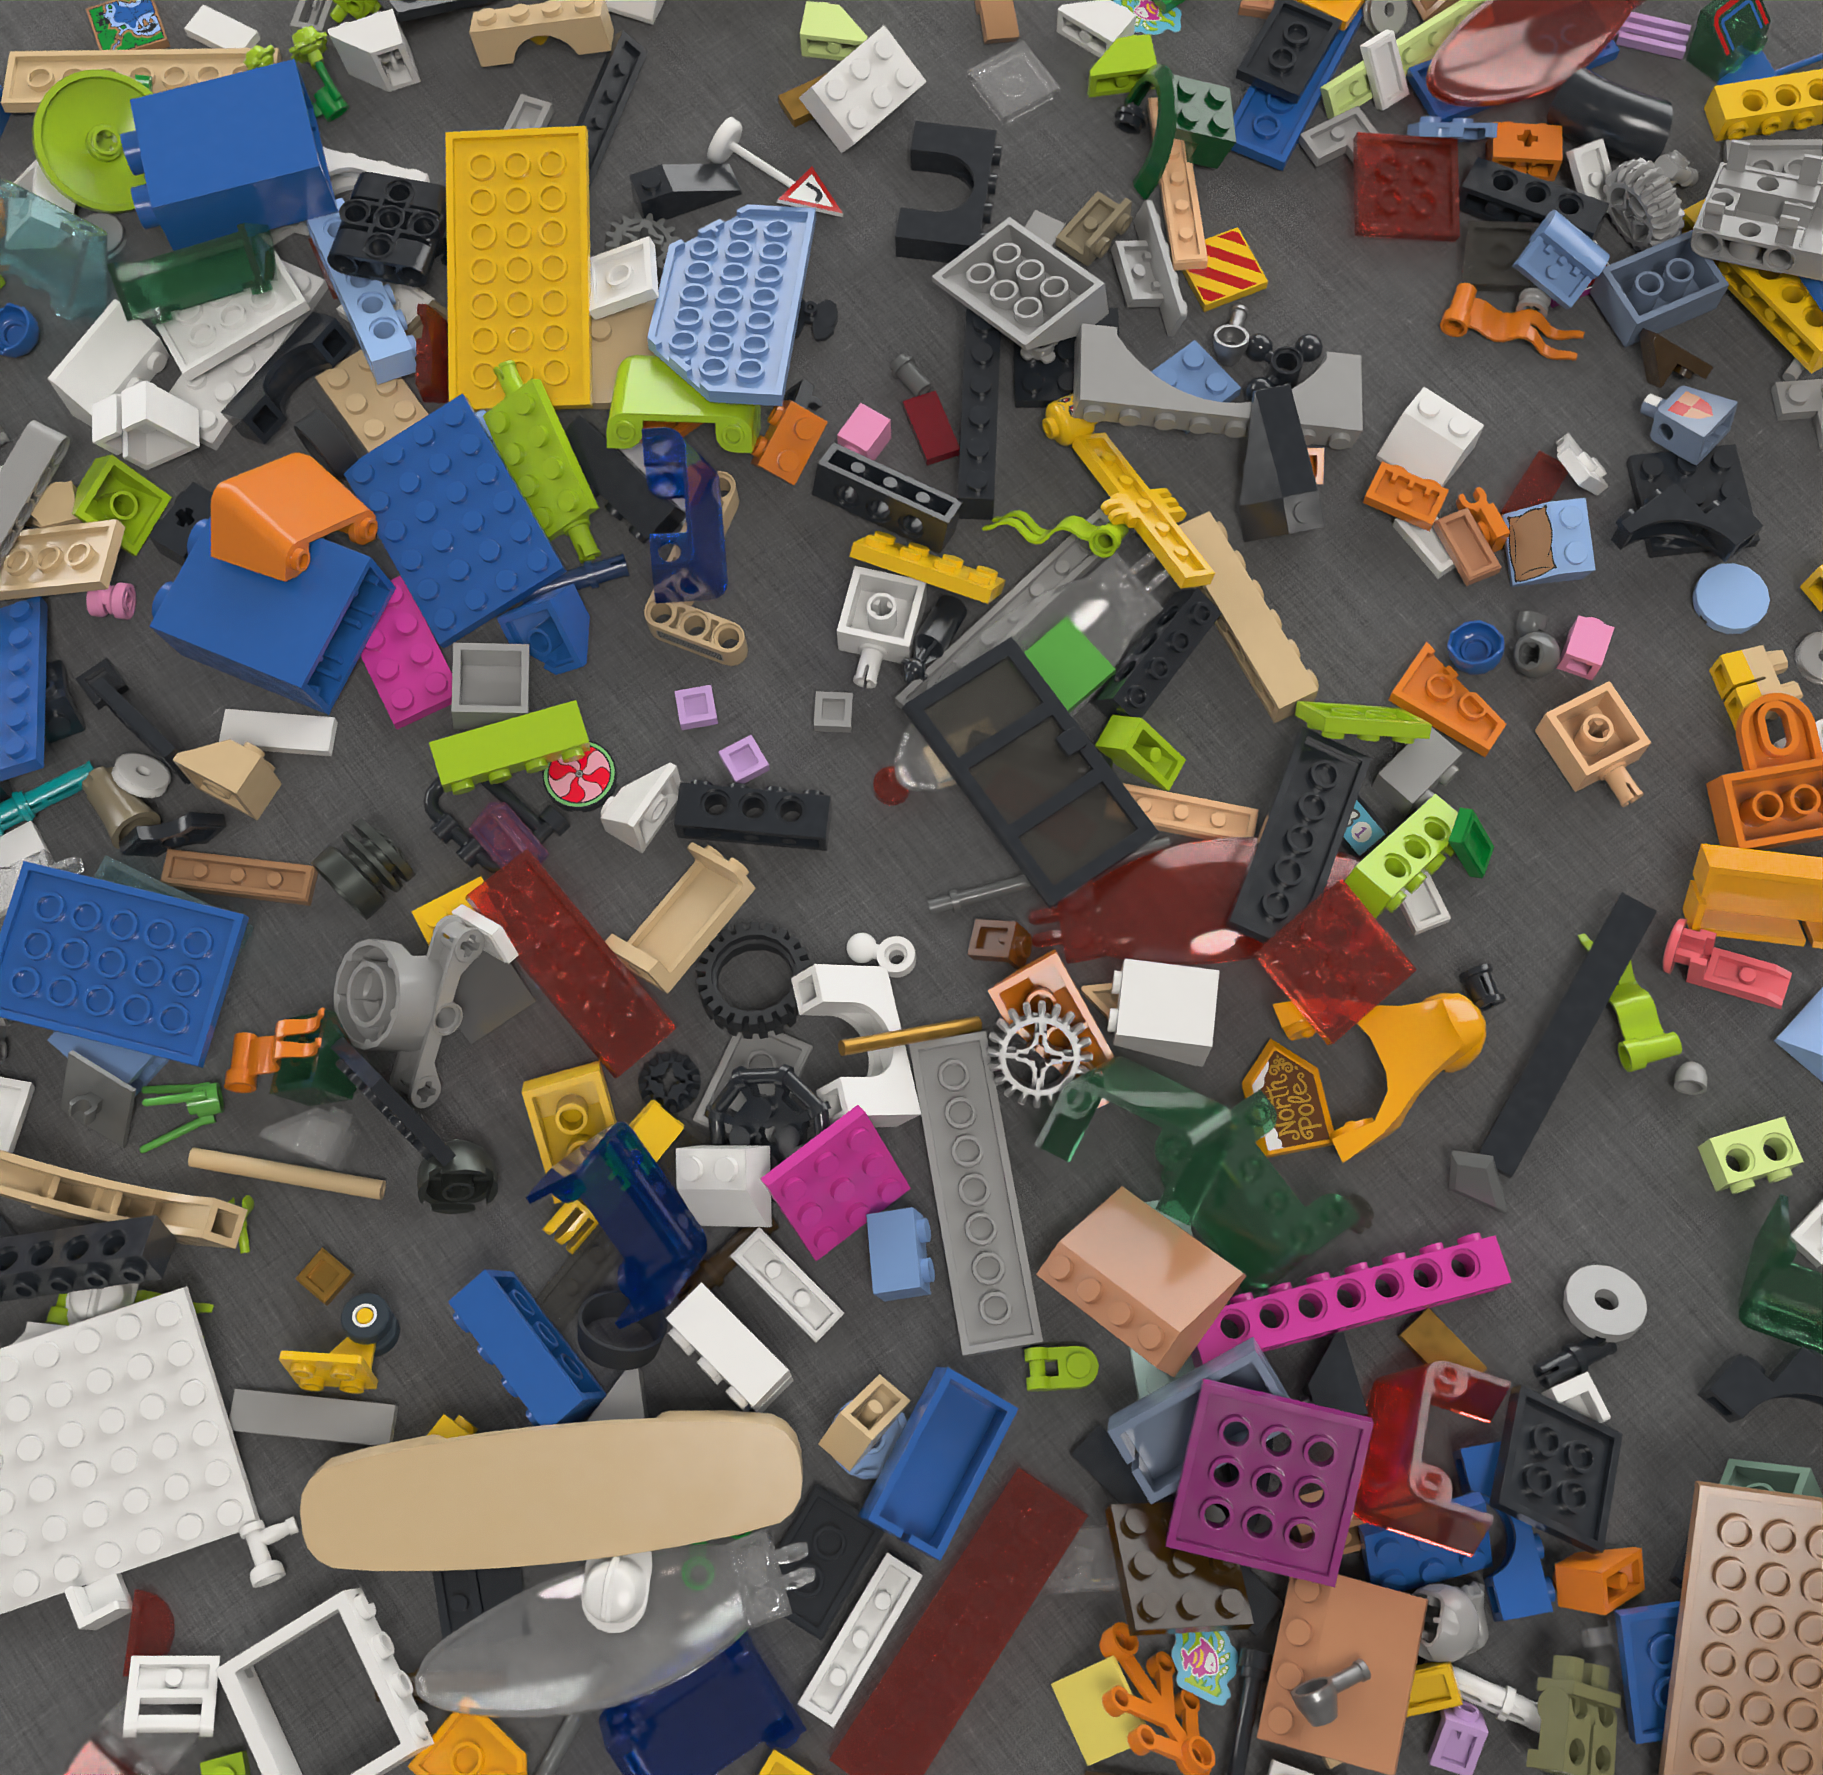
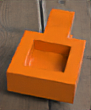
[1456,487,1510,553]

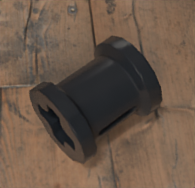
[1458,963,1506,1012]

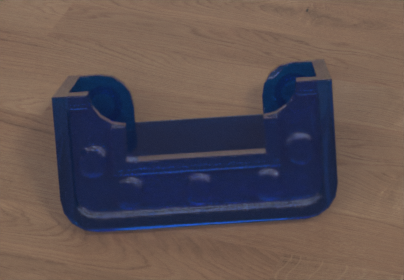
[599,1622,807,1775]

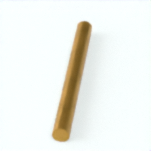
[838,1016,982,1056]

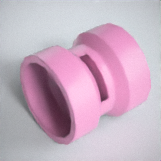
[86,582,136,620]

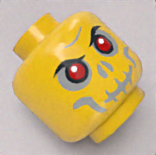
[1042,394,1097,446]

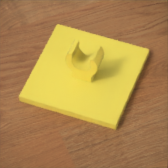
[1051,1656,1147,1766]

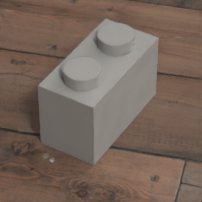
[1372,728,1462,817]

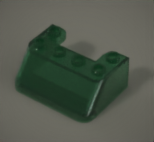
[1161,1089,1361,1294]

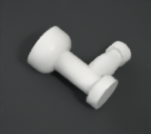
[239,1516,299,1588]

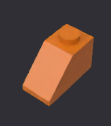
[1553,1547,1645,1615]

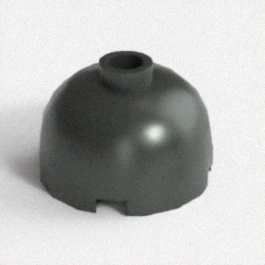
[417,1139,498,1214]

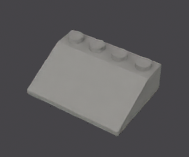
[932,217,1109,350]

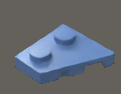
[1407,116,1498,143]

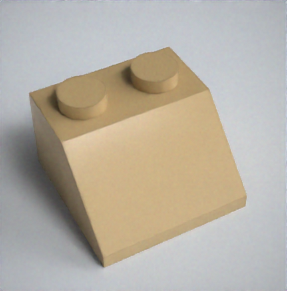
[173,739,282,820]

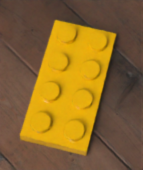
[849,531,1006,604]

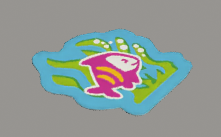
[1113,0,1182,35]
[1171,1631,1239,1706]

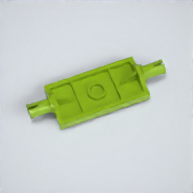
[483,360,601,563]

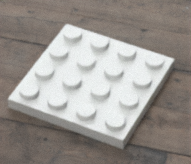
[131,231,311,382]

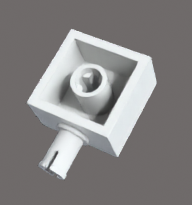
[837,566,927,689]

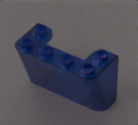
[642,427,728,603]

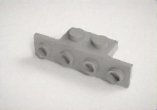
[1111,200,1187,336]

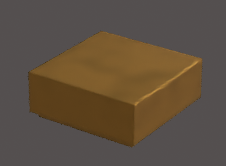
[295,1248,354,1306]

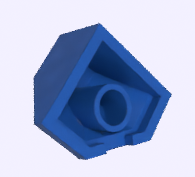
[496,583,590,675]

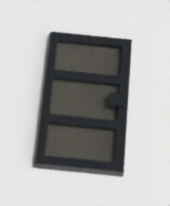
[902,636,1159,909]

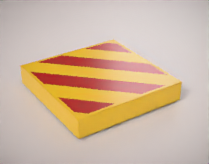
[1181,227,1268,312]

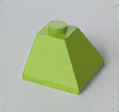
[72,454,172,556]

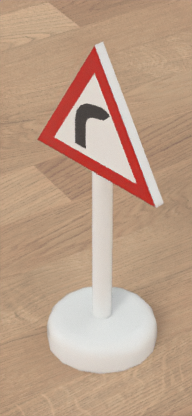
[707,117,843,217]

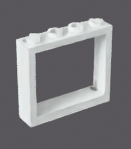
[215,1588,435,1775]

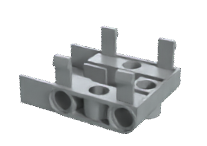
[1690,140,1823,281]

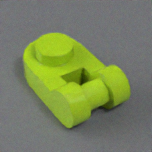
[1024,1346,1099,1392]

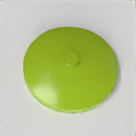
[32,69,153,214]

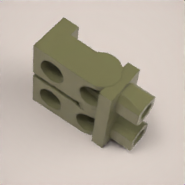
[1526,1655,1621,1775]

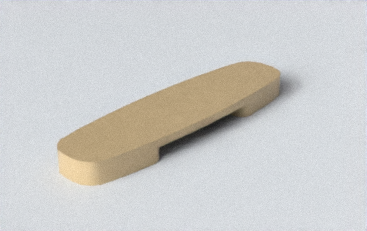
[300,1410,803,1571]

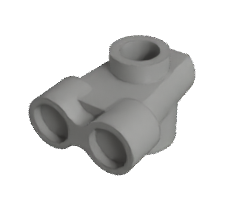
[1654,149,1699,187]

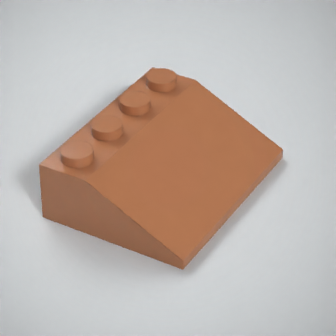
[1036,1186,1246,1378]
[1257,1575,1429,1775]

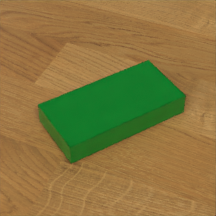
[1448,808,1494,879]

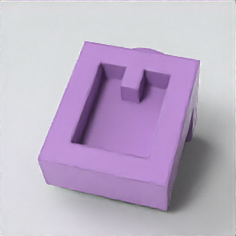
[1428,1701,1488,1775]

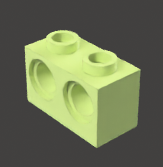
[1698,1117,1803,1194]

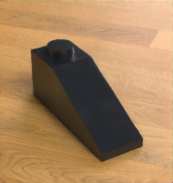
[629,164,742,222]

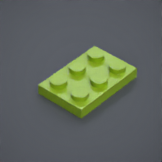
[1295,701,1432,744]

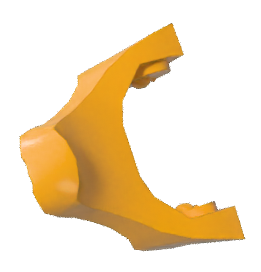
[1272,993,1483,1163]

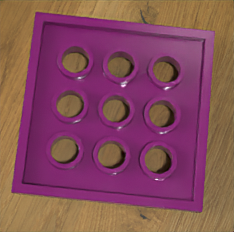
[1166,1378,1374,1587]

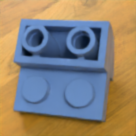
[1513,210,1610,310]

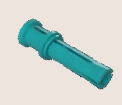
[0,760,95,837]

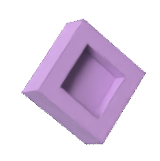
[674,685,718,730]
[719,735,770,784]

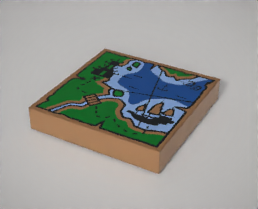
[86,0,171,50]

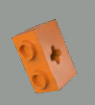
[1486,121,1563,181]

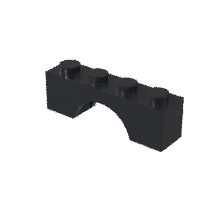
[221,311,356,445]

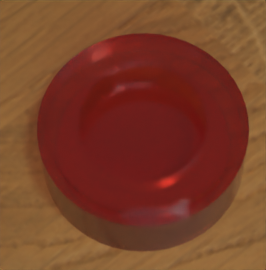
[873,766,911,806]

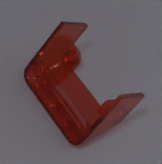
[1353,1361,1511,1557]

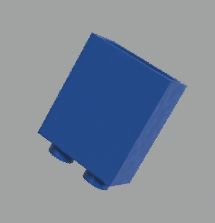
[120,59,338,253]
[149,516,396,715]

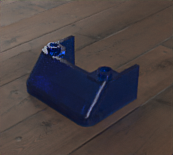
[525,1121,708,1329]

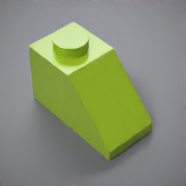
[1088,34,1157,98]
[1095,715,1186,791]

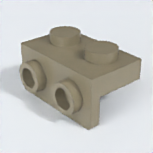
[1055,191,1132,267]

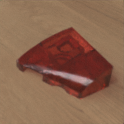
[415,304,449,403]

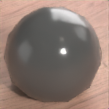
[1513,631,1560,679]

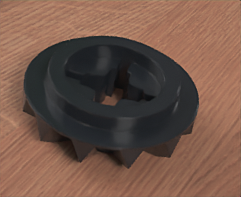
[638,1051,701,1114]

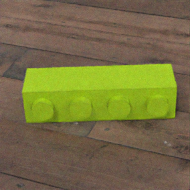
[429,700,590,795]

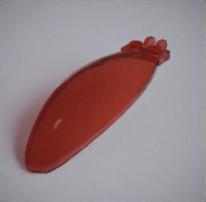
[1426,0,1646,107]
[1028,837,1369,965]

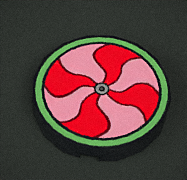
[542,741,618,813]

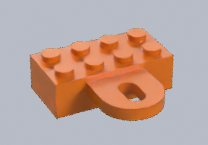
[1706,693,1823,850]

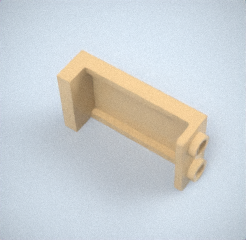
[602,842,756,994]

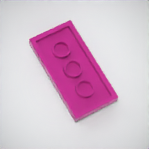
[360,576,452,730]

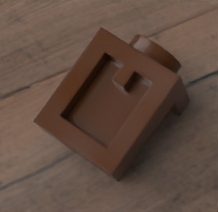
[967,919,1032,970]

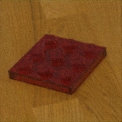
[1353,132,1460,242]
[1252,878,1417,1045]

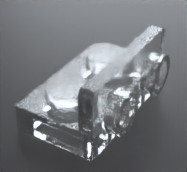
[100,1693,202,1775]

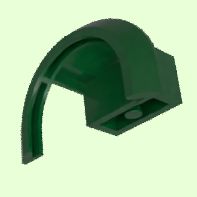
[1125,64,1236,200]

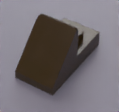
[1639,328,1714,388]

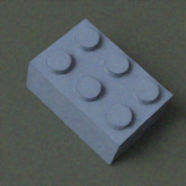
[1589,230,1729,347]

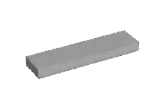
[229,1389,399,1446]

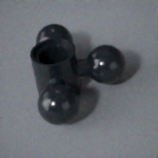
[1245,333,1323,402]

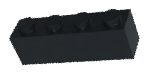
[564,414,688,547]

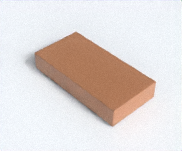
[1433,507,1502,586]

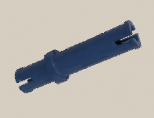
[523,553,630,603]

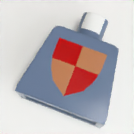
[1640,386,1738,466]

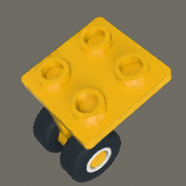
[279,1293,400,1394]

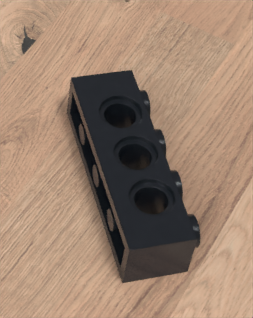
[1456,157,1609,241]
[812,442,963,554]
[1091,588,1222,720]
[674,780,832,851]

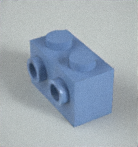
[866,1207,935,1302]

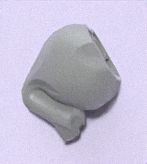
[1412,1581,1489,1663]

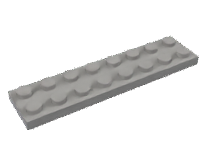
[909,1031,1043,1357]

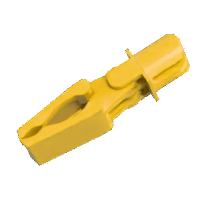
[542,1099,684,1254]

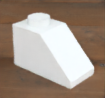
[1056,0,1136,58]

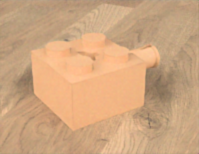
[1535,681,1651,807]

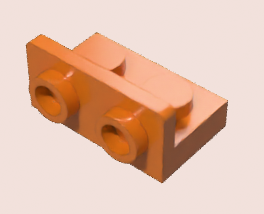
[1363,461,1449,532]

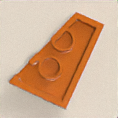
[1388,642,1506,757]

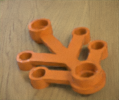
[1099,1622,1215,1775]

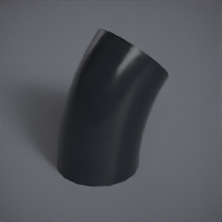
[1547,68,1673,163]

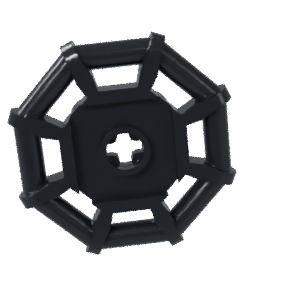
[704,1064,831,1202]

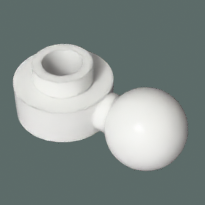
[847,933,916,978]

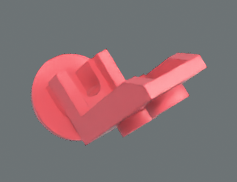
[1662,918,1792,1009]

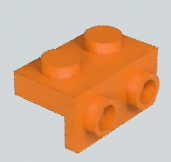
[751,400,828,486]

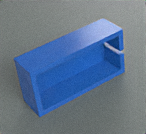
[858,1367,1019,1561]

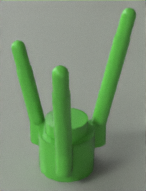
[139,1081,224,1153]

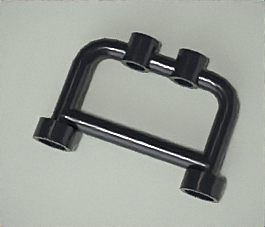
[423,777,571,874]

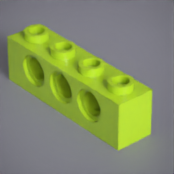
[1339,794,1458,920]

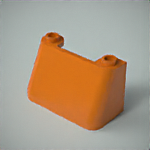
[211,452,378,582]

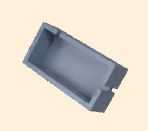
[1108,1337,1290,1504]

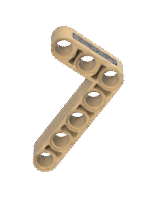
[644,471,748,666]

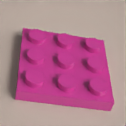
[760,1105,911,1261]

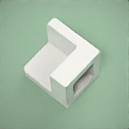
[1541,1372,1611,1423]
[65,1573,135,1630]

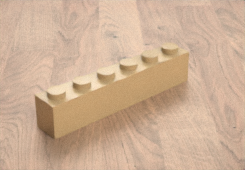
[1178,511,1319,723]

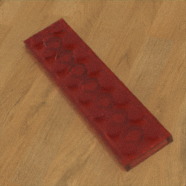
[829,1467,1088,1775]

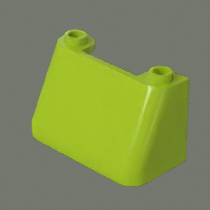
[606,355,761,453]

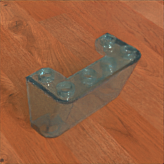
[0,178,108,320]

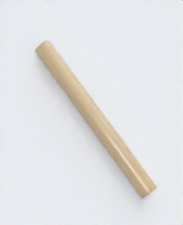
[188,1147,386,1200]

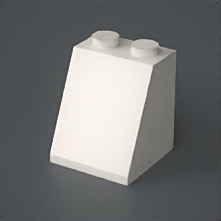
[1107,959,1219,1067]

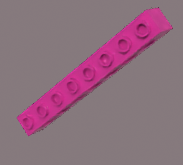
[1191,1233,1512,1369]

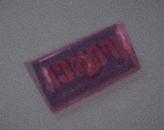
[468,802,549,883]

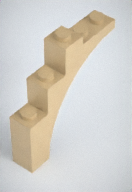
[0,1150,248,1249]

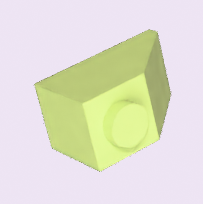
[800,1,867,61]

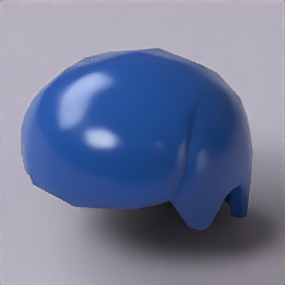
[0,303,40,358]
[1447,620,1504,675]

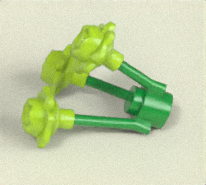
[243,25,349,122]

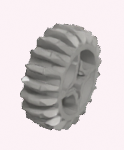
[1603,158,1685,251]
[986,1000,1093,1108]

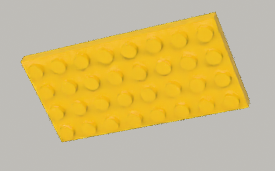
[445,126,593,412]

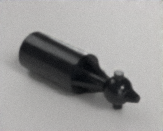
[901,595,967,684]

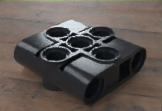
[327,172,447,287]

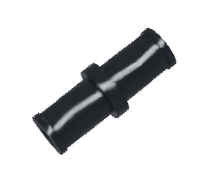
[1533,1336,1617,1389]

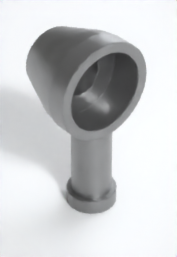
[1213,304,1249,366]
[1291,1659,1371,1727]

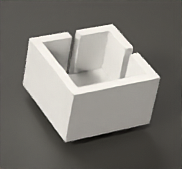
[92,380,200,470]

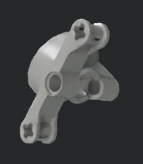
[333,915,485,1108]

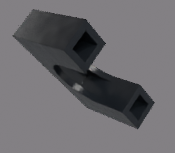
[895,121,1002,263]

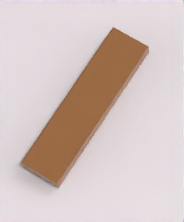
[159,849,318,906]

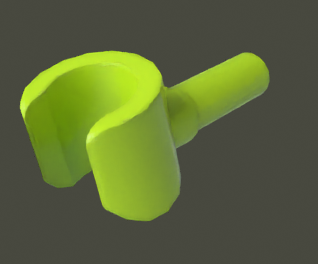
[228,1195,254,1254]

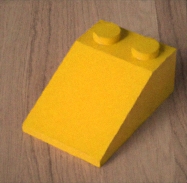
[522,1060,620,1204]

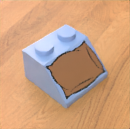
[1501,498,1596,587]

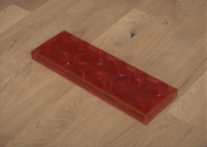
[465,848,676,1079]

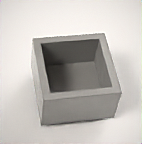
[451,643,530,730]

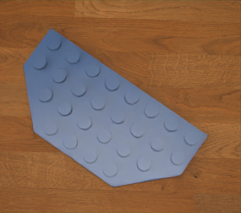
[647,204,816,406]

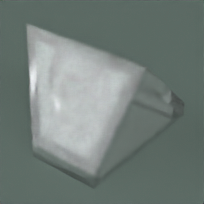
[1037,1525,1121,1595]

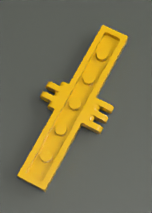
[1072,432,1215,589]

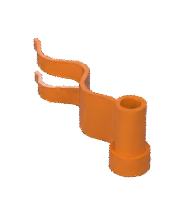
[1440,283,1585,361]
[224,1008,325,1093]

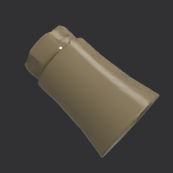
[82,766,161,849]

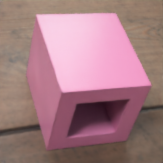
[837,403,891,461]
[1557,615,1614,681]

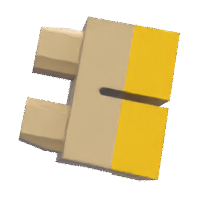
[1709,645,1803,731]

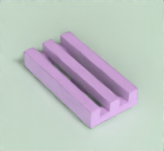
[1616,10,1691,60]

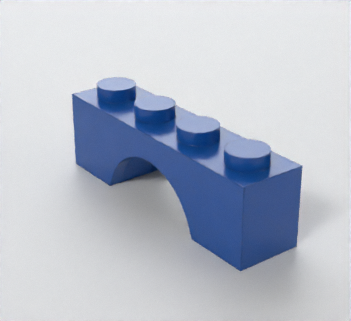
[1452,1441,1555,1622]

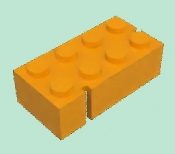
[1682,843,1823,949]

